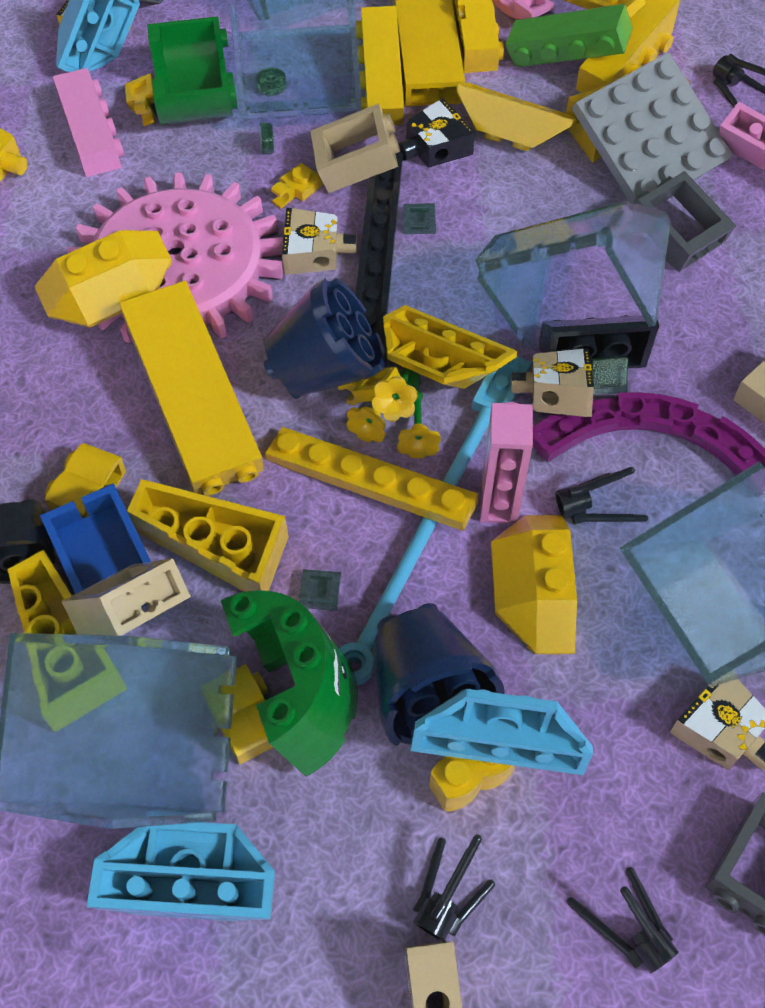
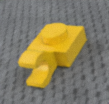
[125,73,155,126]
[271,163,324,209]
[338,367,401,405]

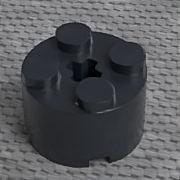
[0,499,55,584]

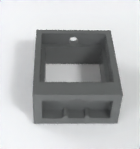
[628,171,736,272]
[705,792,765,936]

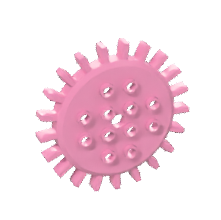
[67,172,283,343]

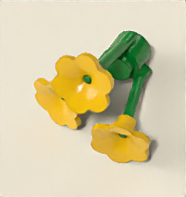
[346,368,441,458]

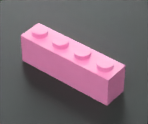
[53,68,124,177]
[719,102,765,171]
[480,402,533,524]

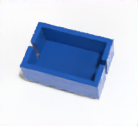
[40,483,151,608]

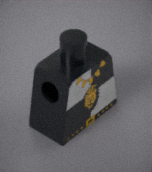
[398,98,475,168]

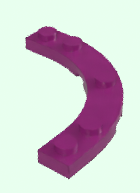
[533,392,765,493]

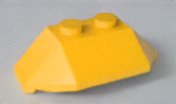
[457,82,579,151]
[34,230,173,328]
[383,305,517,389]
[491,515,577,655]

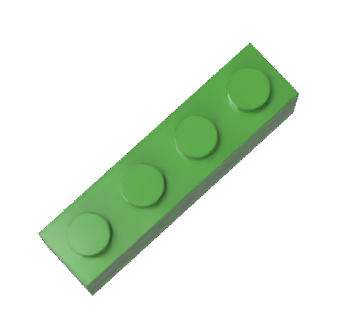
[505,4,633,67]

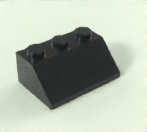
[539,315,659,371]

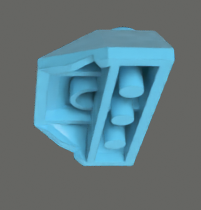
[56,0,140,74]
[410,689,593,775]
[86,819,275,921]

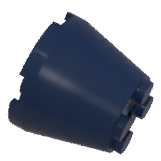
[263,278,385,399]
[374,603,505,746]

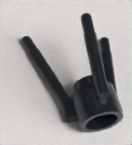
[713,54,765,107]
[555,467,648,525]
[413,834,495,942]
[567,867,679,974]

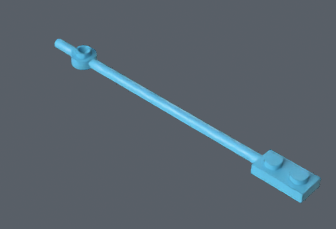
[339,356,532,686]

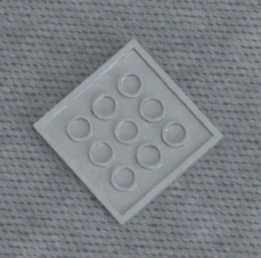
[571,52,734,208]

